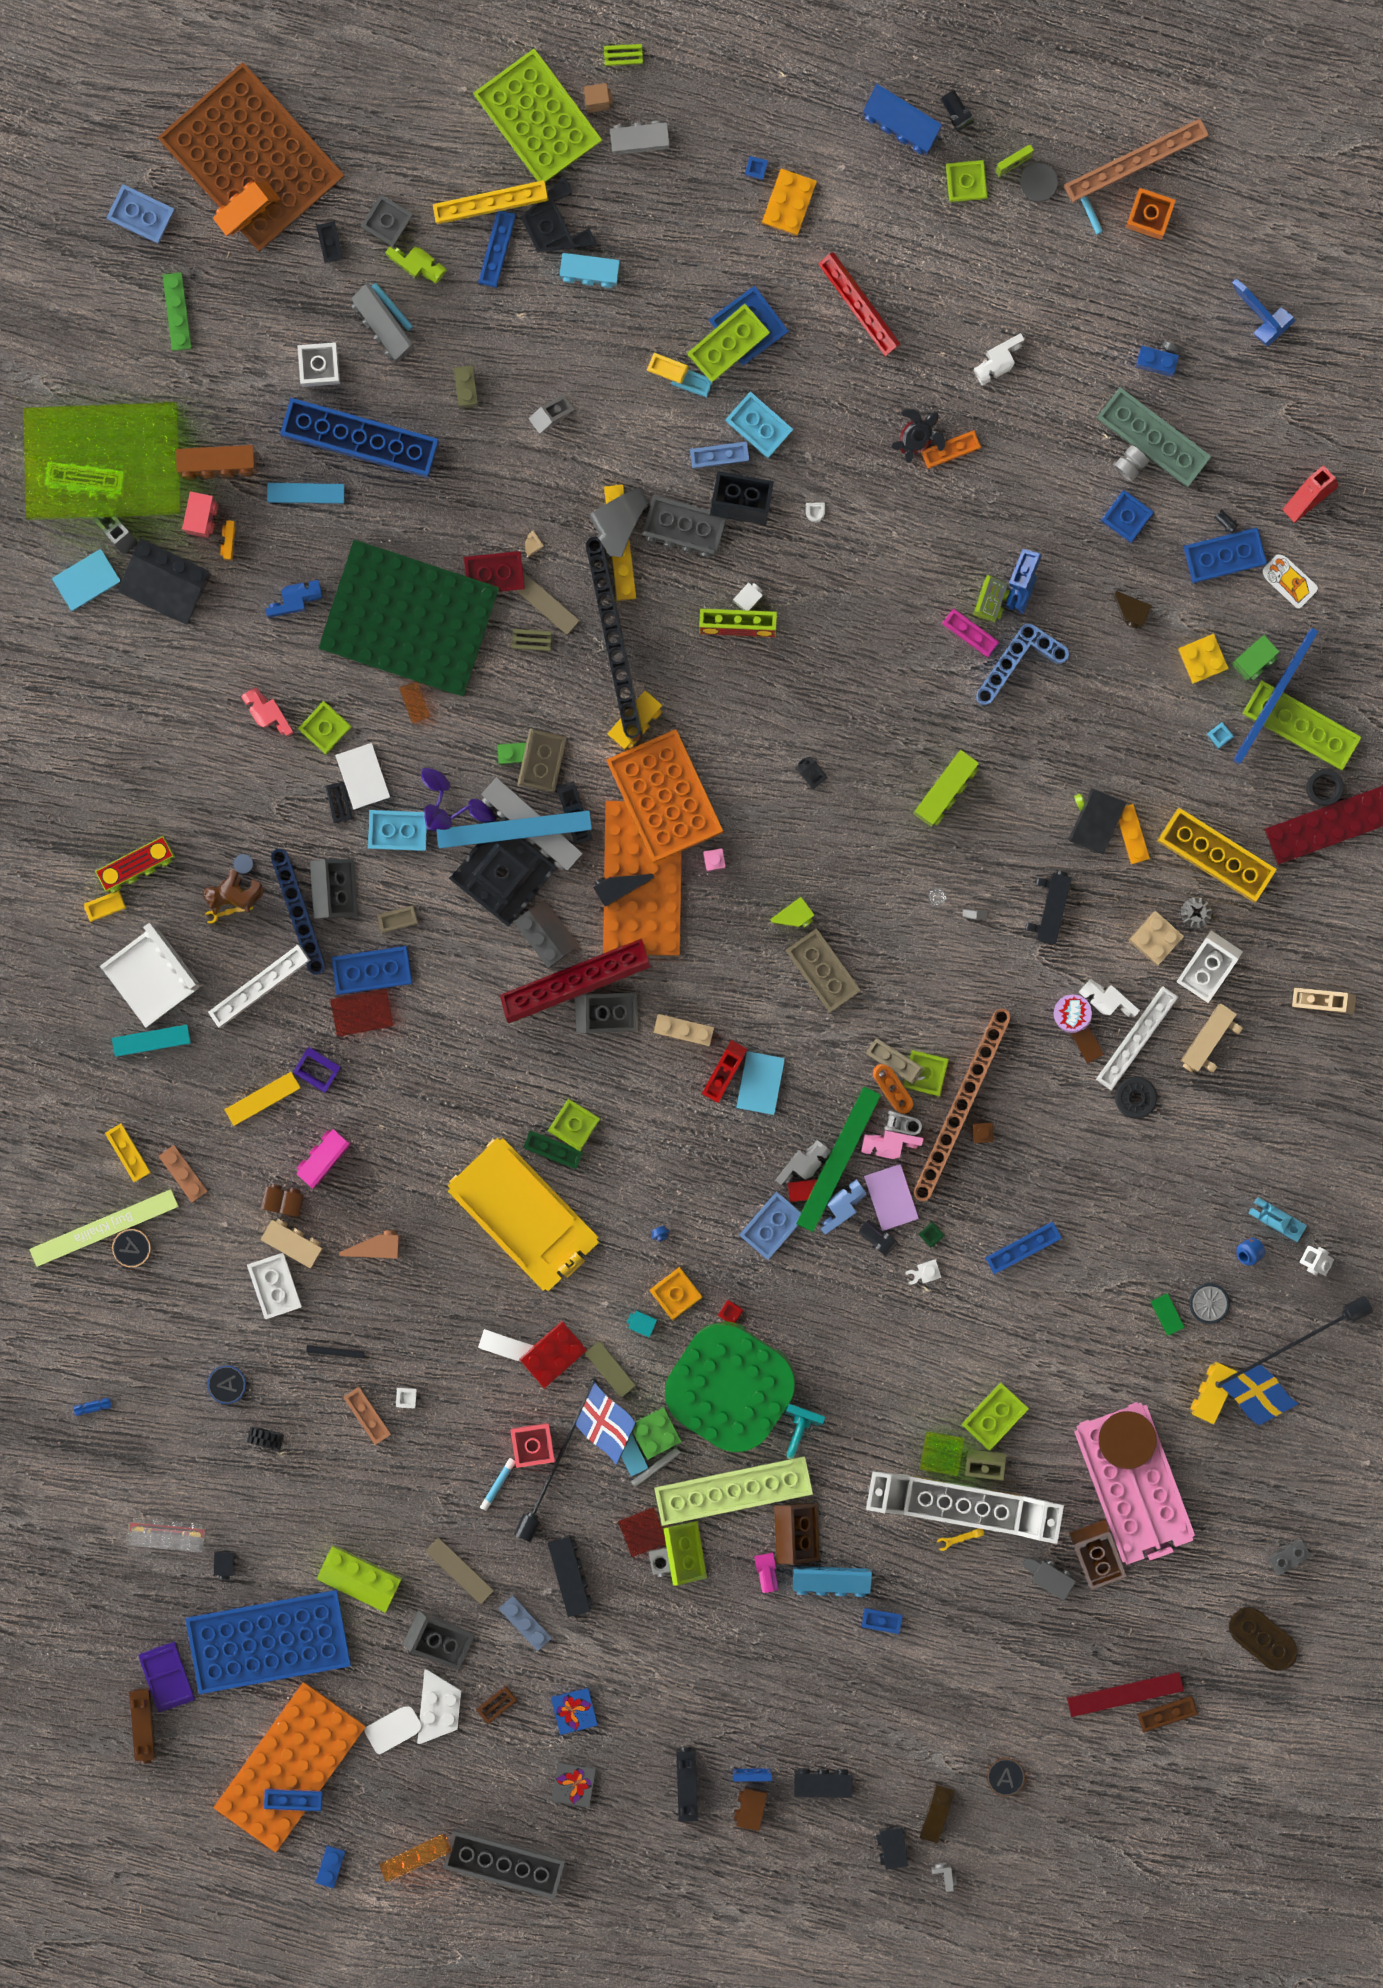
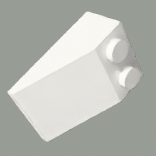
[1177,931,1243,1003]

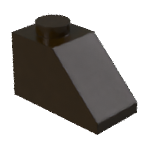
[1113,591,1152,629]

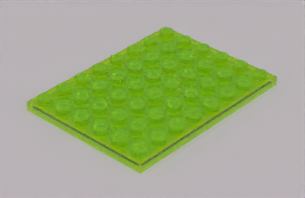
[23,402,181,520]

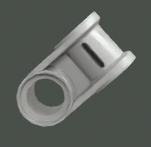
[884,1111,922,1135]

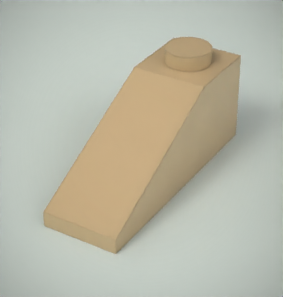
[1292,988,1356,1014]

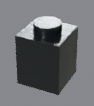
[213,1551,235,1579]

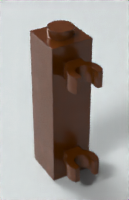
[129,1688,156,1764]

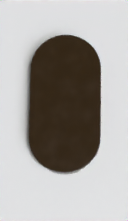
[1229,1607,1297,1670]

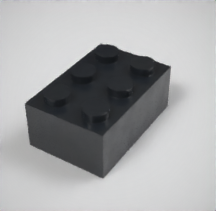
[710,471,774,525]

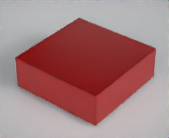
[717,1300,744,1323]

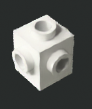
[1300,1245,1334,1276]

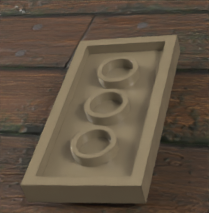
[785,928,861,1013]

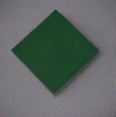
[918,1221,945,1248]

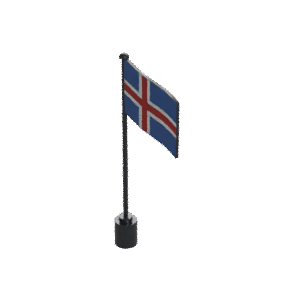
[514,1378,636,1542]

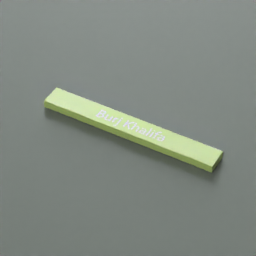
[29,1189,179,1267]

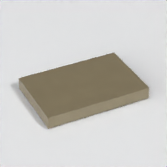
[517,729,567,793]

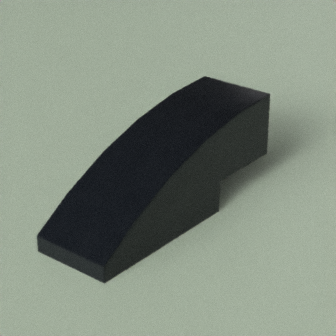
[556,781,593,845]

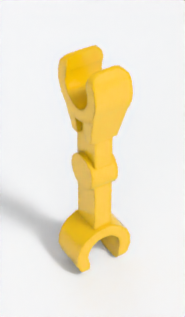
[205,906,253,924]
[937,1528,984,1551]

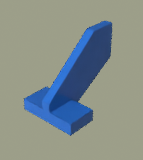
[1232,279,1295,347]

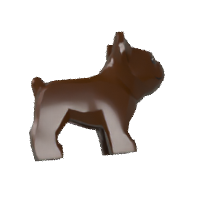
[203,869,264,915]

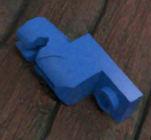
[1006,549,1042,613]
[265,580,322,618]

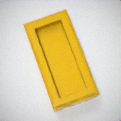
[647,353,689,385]
[83,890,126,922]

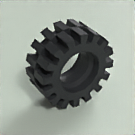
[247,1427,284,1450]

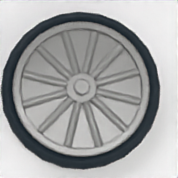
[1189,1283,1230,1324]

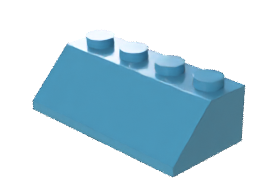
[793,1566,872,1597]

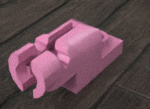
[861,1130,923,1159]

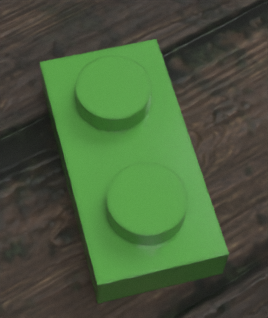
[497,743,526,764]

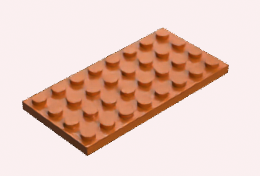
[603,801,681,956]
[213,1681,366,1853]

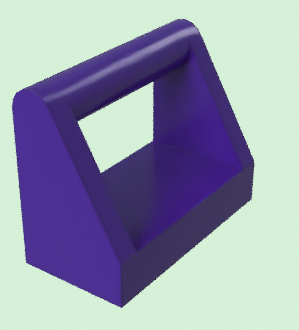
[293,1047,342,1093]

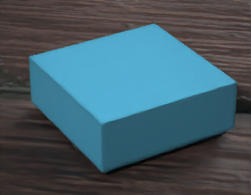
[1207,722,1234,749]

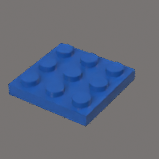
[709,286,789,366]

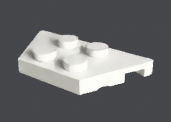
[417,1669,461,1744]

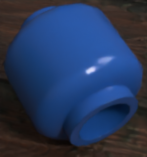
[1236,1237,1265,1266]

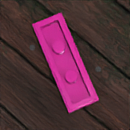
[942,608,999,658]

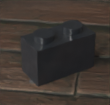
[876,1825,908,1870]

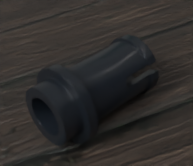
[1214,509,1238,533]

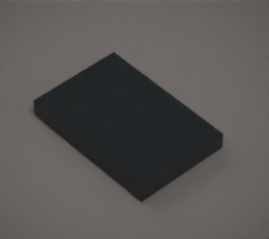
[1068,788,1127,854]

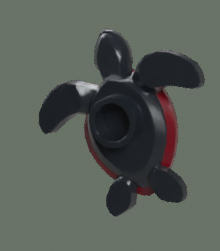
[891,409,945,463]

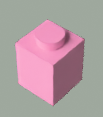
[703,849,726,872]

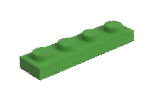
[163,272,192,351]

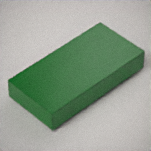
[1150,1293,1185,1336]

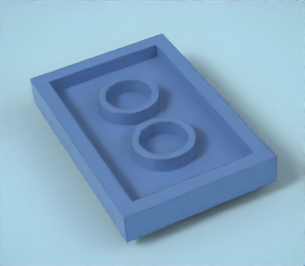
[106,184,175,244]
[739,1191,801,1260]

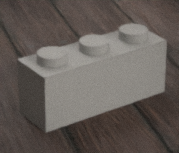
[610,120,669,155]

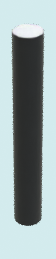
[306,1345,365,1359]

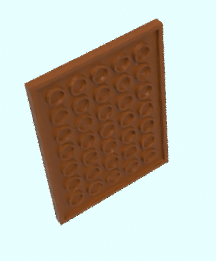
[157,62,345,252]

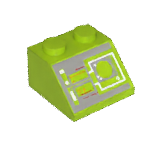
[973,575,1010,623]

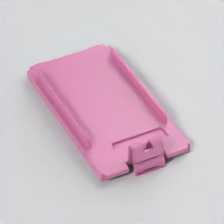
[1074,1402,1195,1565]

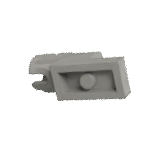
[775,1140,831,1185]

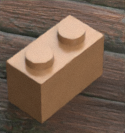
[584,83,613,113]

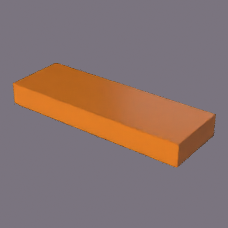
[921,430,981,469]

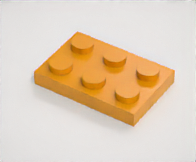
[762,168,817,236]

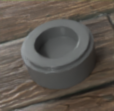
[1162,340,1182,355]

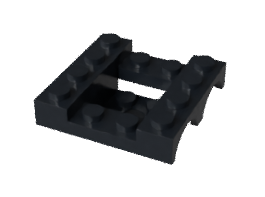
[449,819,557,927]

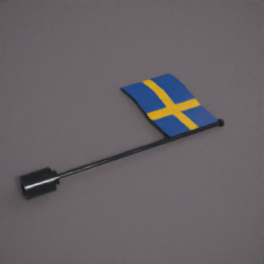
[1215,1296,1373,1425]

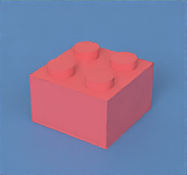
[182,492,219,538]
[511,1423,555,1468]

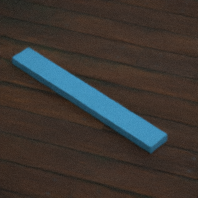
[437,811,592,849]

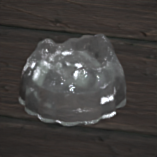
[928,888,946,906]

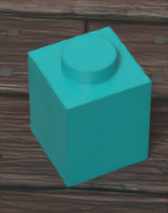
[626,1310,657,1337]

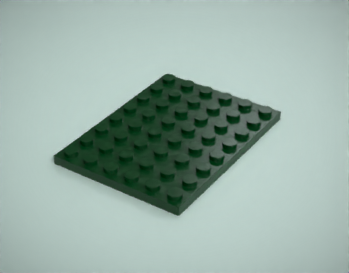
[318,539,499,697]

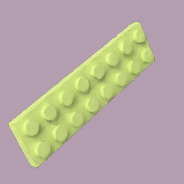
[654,1456,813,1526]

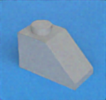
[528,395,575,434]

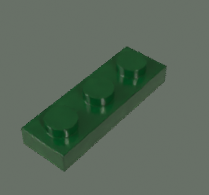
[523,1130,583,1169]

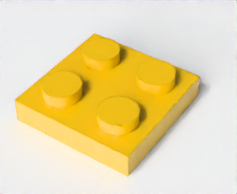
[1178,634,1228,684]

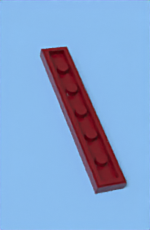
[1067,1672,1184,1717]

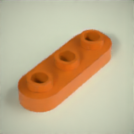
[873,1064,913,1114]

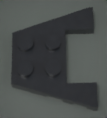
[521,177,597,253]

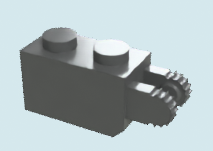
[1023,1557,1076,1601]

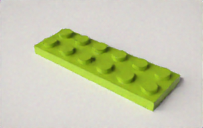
[1242,680,1361,771]

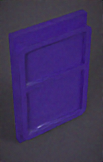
[138,1641,195,1713]

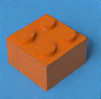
[1125,188,1176,240]

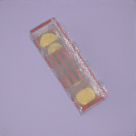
[126,1518,207,1553]

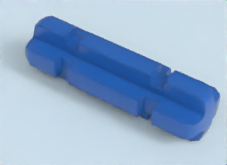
[73,1398,112,1416]

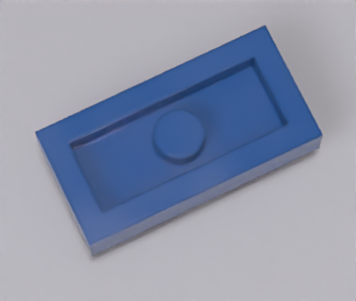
[861,1608,903,1634]
[315,1845,346,1889]

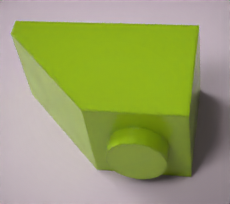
[770,897,814,928]

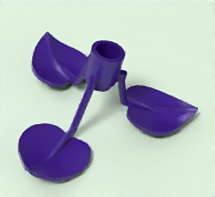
[421,768,496,832]

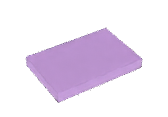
[864,1164,919,1231]

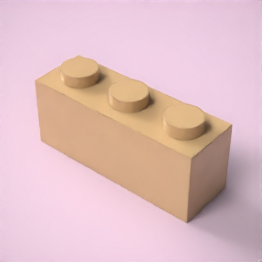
[653,1014,714,1047]
[261,1218,323,1269]

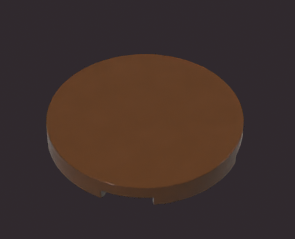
[1098,1411,1157,1469]

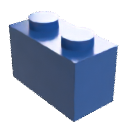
[1135,346,1179,377]

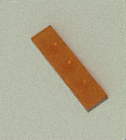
[379,1834,452,1882]

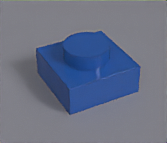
[745,156,768,180]

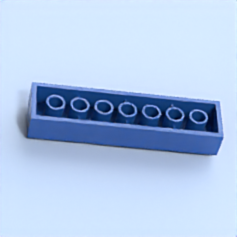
[280,397,439,479]

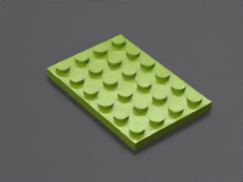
[473,48,602,183]

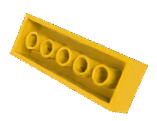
[1157,808,1277,903]

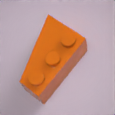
[213,181,281,236]

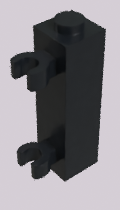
[1025,871,1072,945]
[676,1746,698,1822]

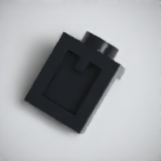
[795,756,828,790]

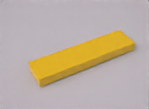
[224,1072,301,1126]

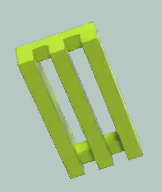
[604,44,643,66]

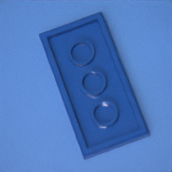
[1183,527,1267,583]
[331,946,413,995]

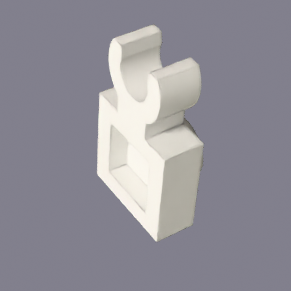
[905,1259,941,1285]

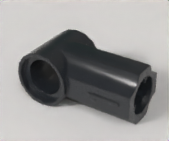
[940,90,975,132]
[858,1220,898,1257]

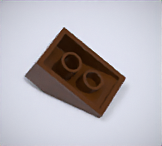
[1069,1520,1127,1590]

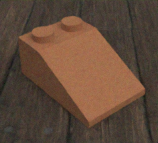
[339,1230,401,1258]

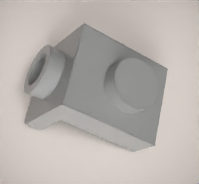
[931,1863,957,1892]

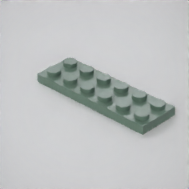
[1096,387,1211,488]

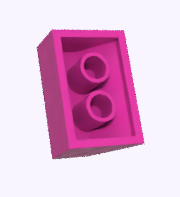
[296,1129,352,1189]

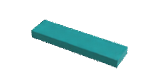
[112,1025,191,1057]

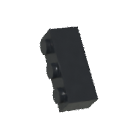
[794,1768,853,1798]

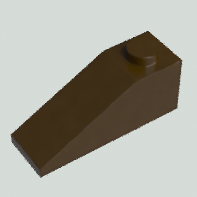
[919,1782,955,1843]

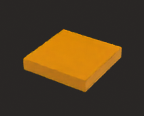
[649,1267,703,1321]

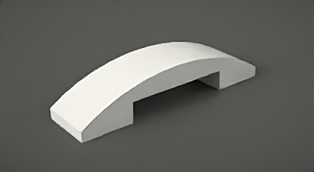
[478,1329,534,1361]

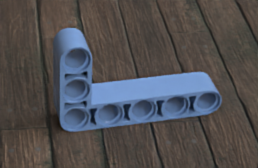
[976,624,1069,706]

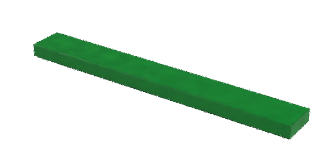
[796,1087,881,1232]

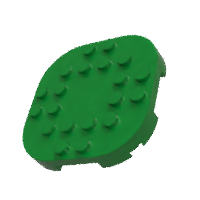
[665,1321,796,1452]

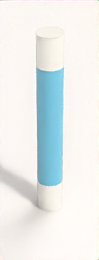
[480,1458,516,1511]

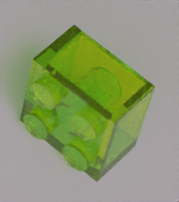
[919,1430,964,1476]

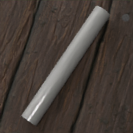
[631,1447,681,1488]

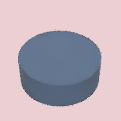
[234,854,253,874]

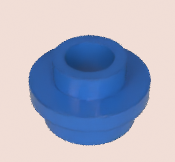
[651,1226,670,1242]

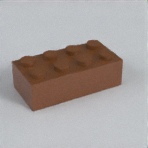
[176,445,257,480]

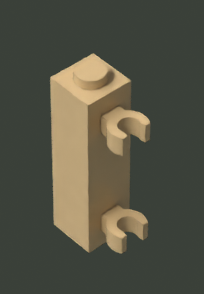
[1181,1003,1243,1073]

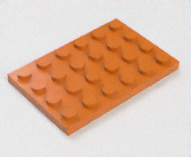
[606,729,723,863]

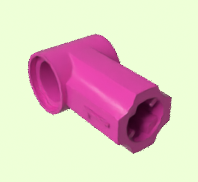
[754,1552,779,1593]

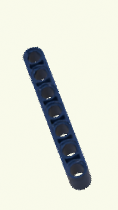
[271,848,326,975]

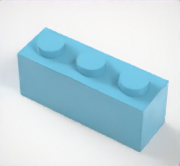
[560,253,620,288]

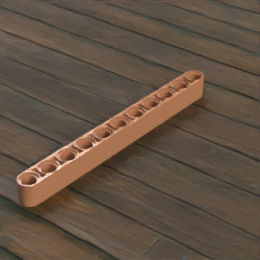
[913,1009,1010,1201]

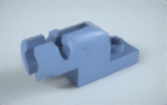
[820,1180,867,1235]

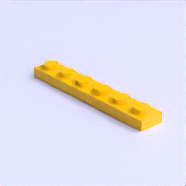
[433,180,549,225]
[604,485,636,601]

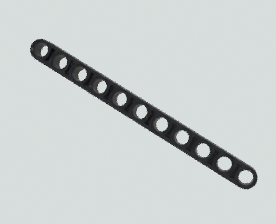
[586,537,643,741]

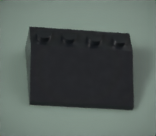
[118,538,212,625]

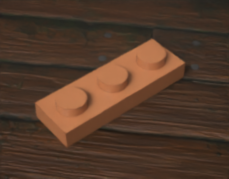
[159,1145,208,1203]
[343,1386,391,1445]

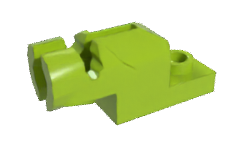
[385,247,447,284]

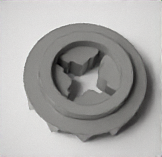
[1181,897,1212,928]

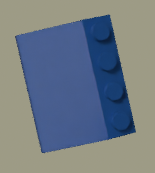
[863,84,942,155]

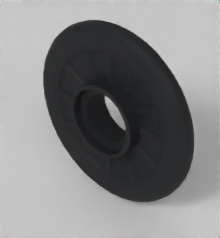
[1115,1077,1157,1119]

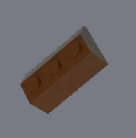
[774,1503,820,1564]

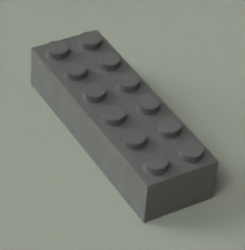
[443,1828,566,1899]

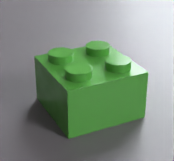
[1232,635,1279,681]
[633,1407,682,1460]

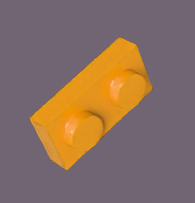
[220,520,236,561]

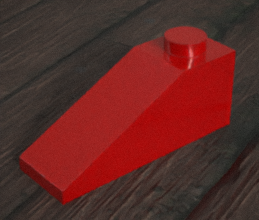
[702,1040,748,1103]

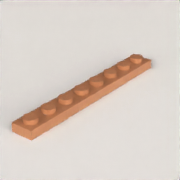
[1064,119,1209,203]

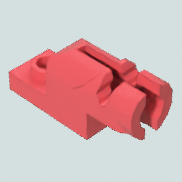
[241,687,294,737]

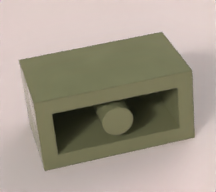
[454,365,479,409]
[965,1449,1006,1480]

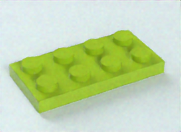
[687,304,770,383]

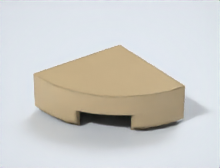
[525,531,544,557]

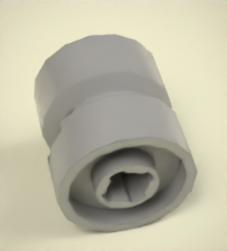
[1114,445,1150,482]

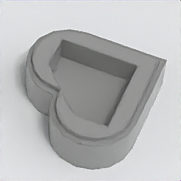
[962,909,988,919]

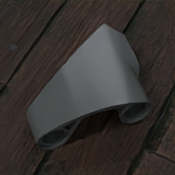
[589,488,649,557]

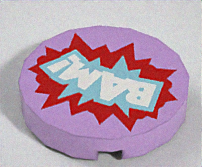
[1053,994,1092,1033]

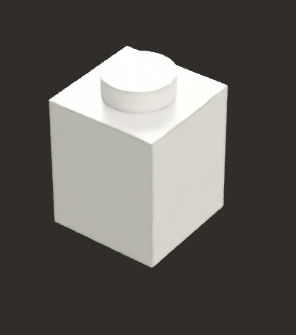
[733,583,763,611]

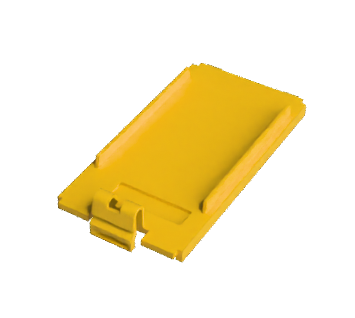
[448,1138,599,1291]

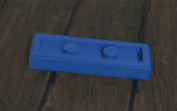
[264,1789,323,1811]

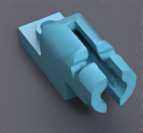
[1248,1197,1307,1242]

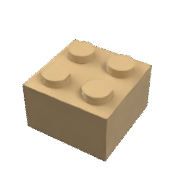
[1128,911,1184,966]

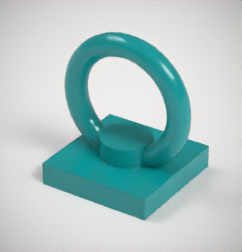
[784,1404,825,1459]

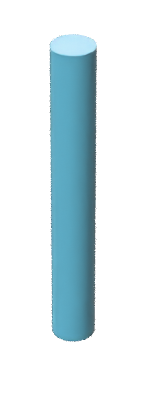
[1081,196,1103,235]
[372,283,413,331]

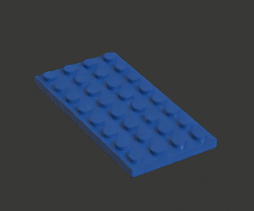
[185,1590,351,1694]

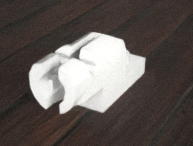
[974,333,1024,385]
[1079,979,1140,1017]

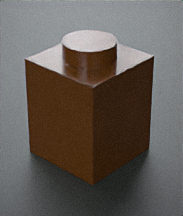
[972,1123,994,1143]

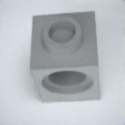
[649,1547,671,1577]

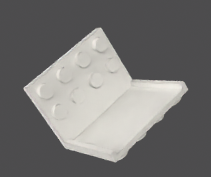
[100,923,202,1028]

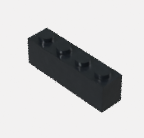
[548,1535,593,1617]

